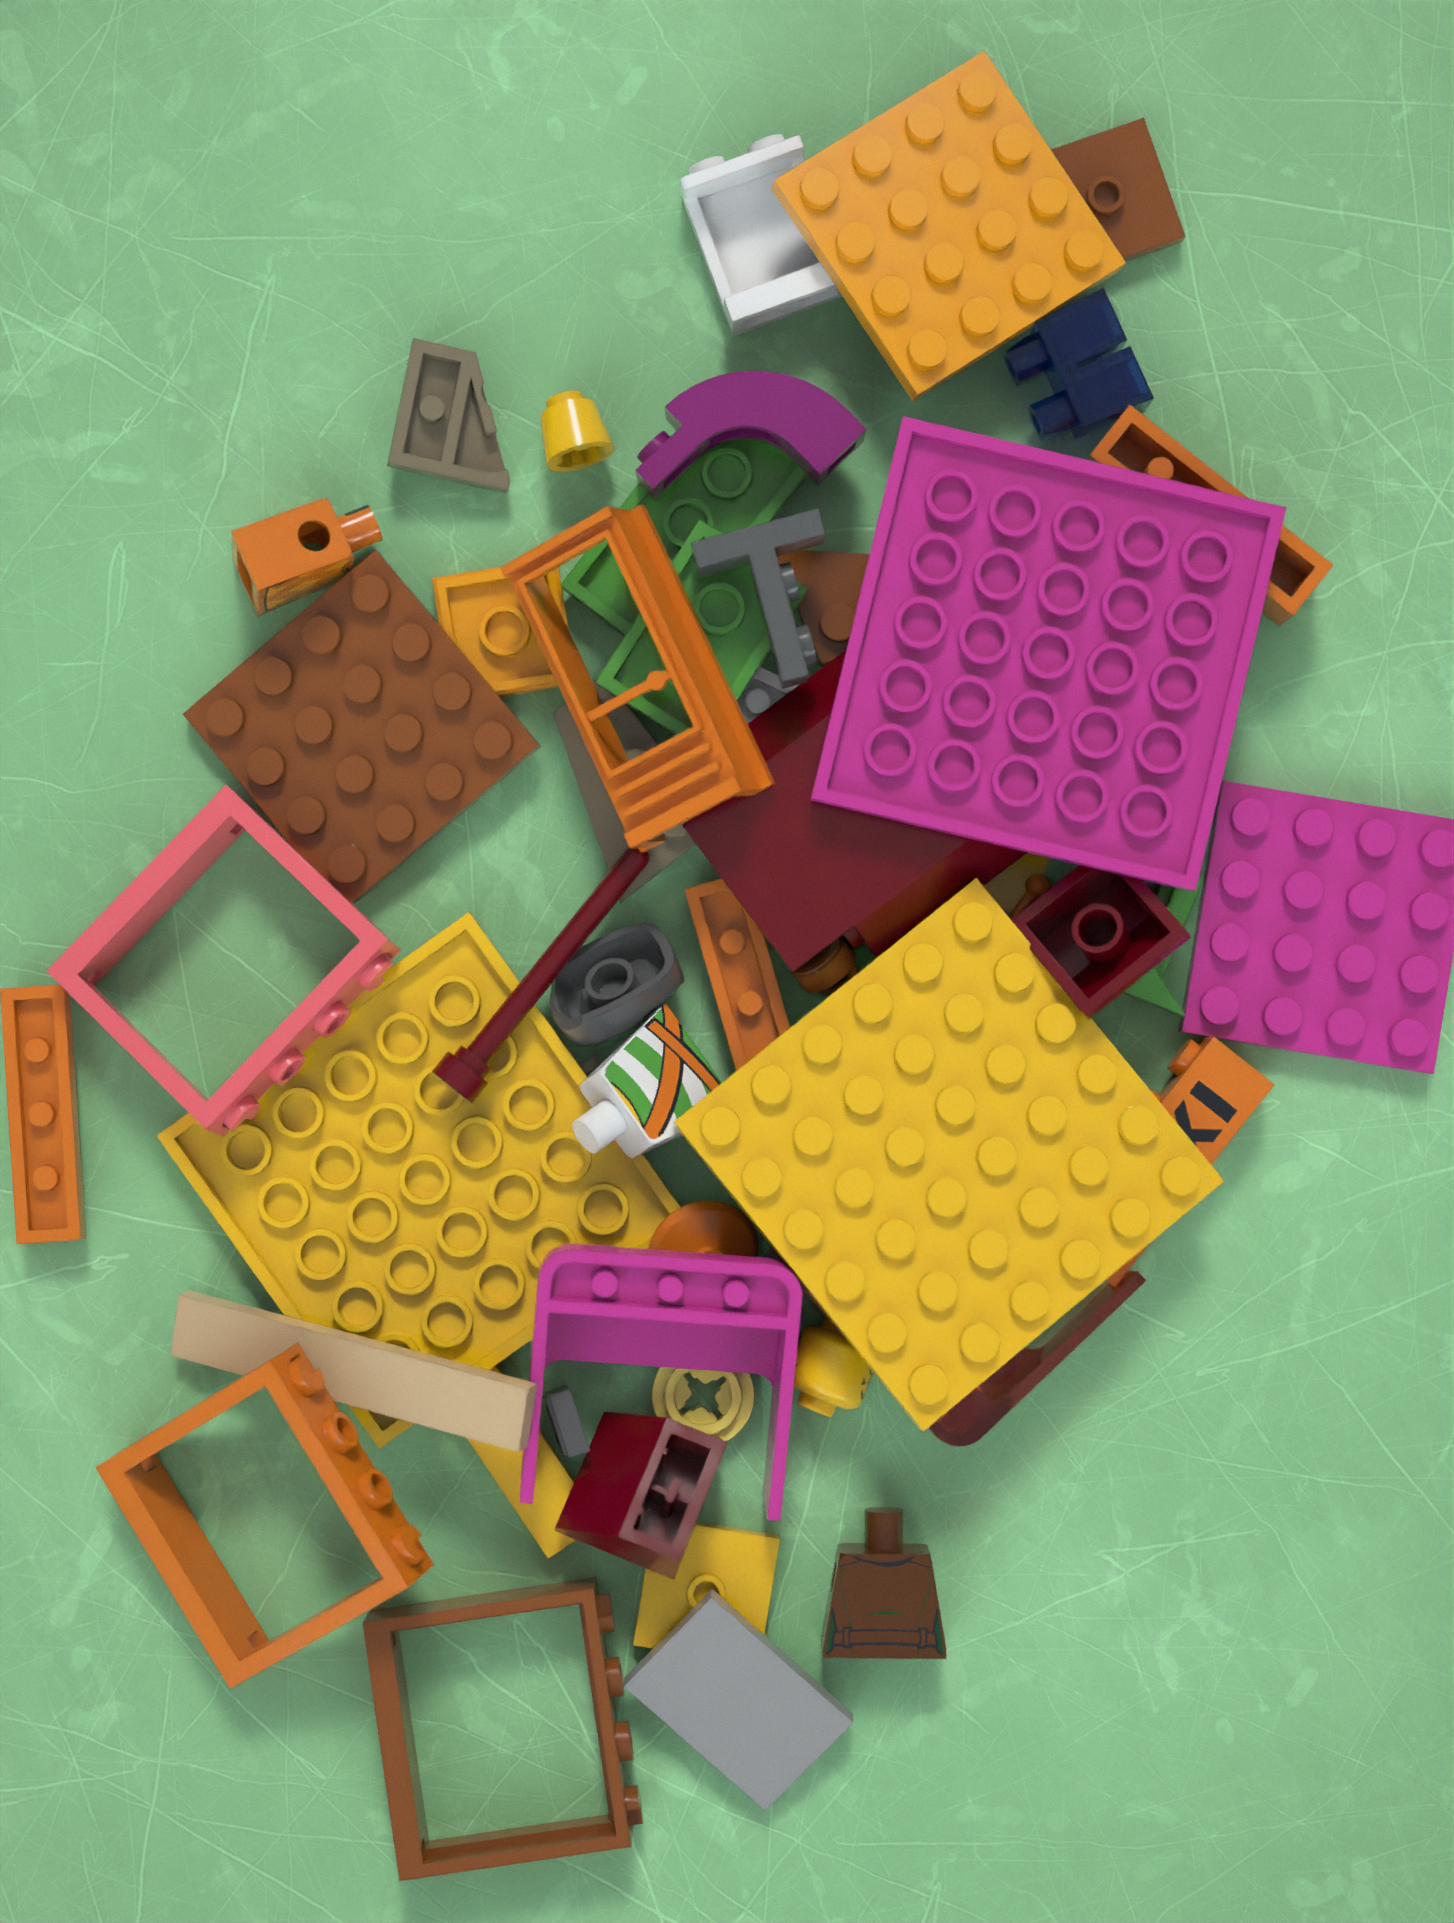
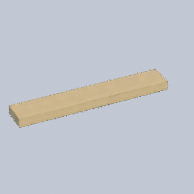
[171,1290,537,1452]

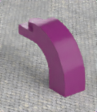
[636,371,867,500]

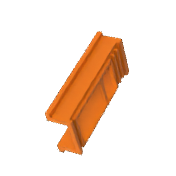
[500,504,776,853]

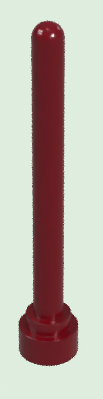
[432,847,650,1103]

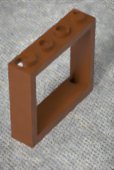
[362,1577,643,1881]

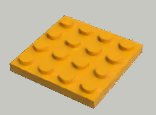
[771,51,1126,402]

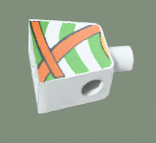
[572,1004,722,1159]

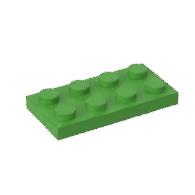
[560,439,808,637]

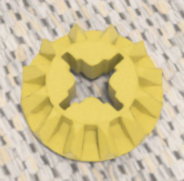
[652,1367,754,1441]

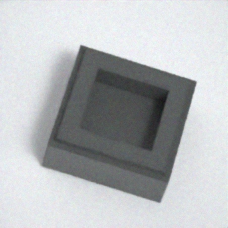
[542,1385,591,1458]

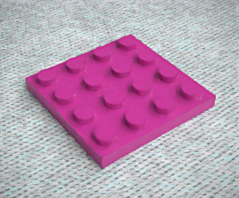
[1178,781,1454,1074]

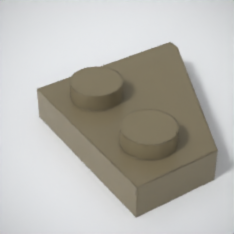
[387,338,510,493]

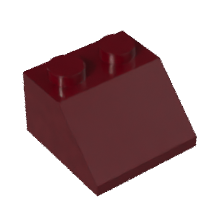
[1012,865,1191,1020]

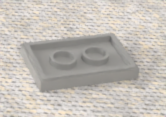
[624,1589,853,1810]

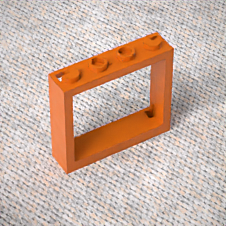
[95,1343,434,1689]

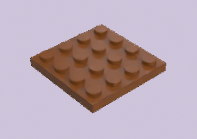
[183,549,541,904]

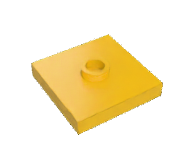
[633,1522,780,1649]

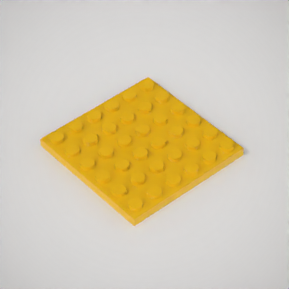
[673,878,1224,1431]
[156,912,681,1449]

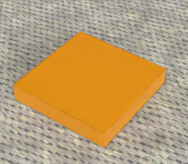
[432,567,570,697]

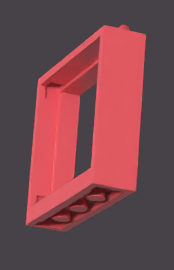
[47,785,401,1136]

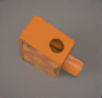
[231,498,383,617]

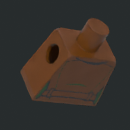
[821,1507,946,1659]

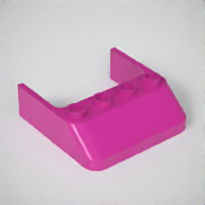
[520,1243,802,1521]

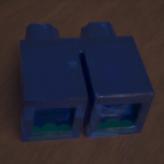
[1003,288,1154,440]

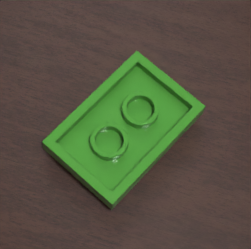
[595,519,808,735]

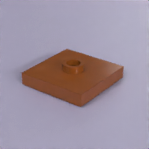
[1051,118,1185,262]

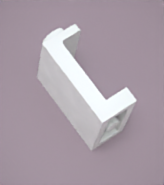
[680,134,843,336]

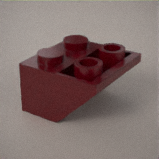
[555,1412,727,1580]

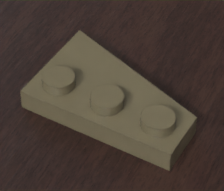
[553,678,696,904]

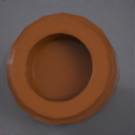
[790,936,860,996]

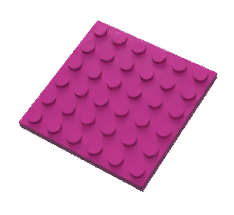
[811,416,1286,892]

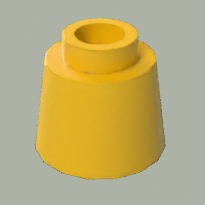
[540,390,615,472]

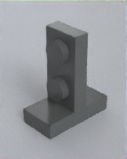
[691,508,825,689]

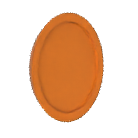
[648,1200,759,1257]

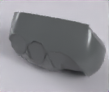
[550,922,685,1046]

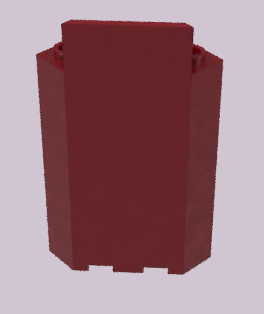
[682,649,1028,972]

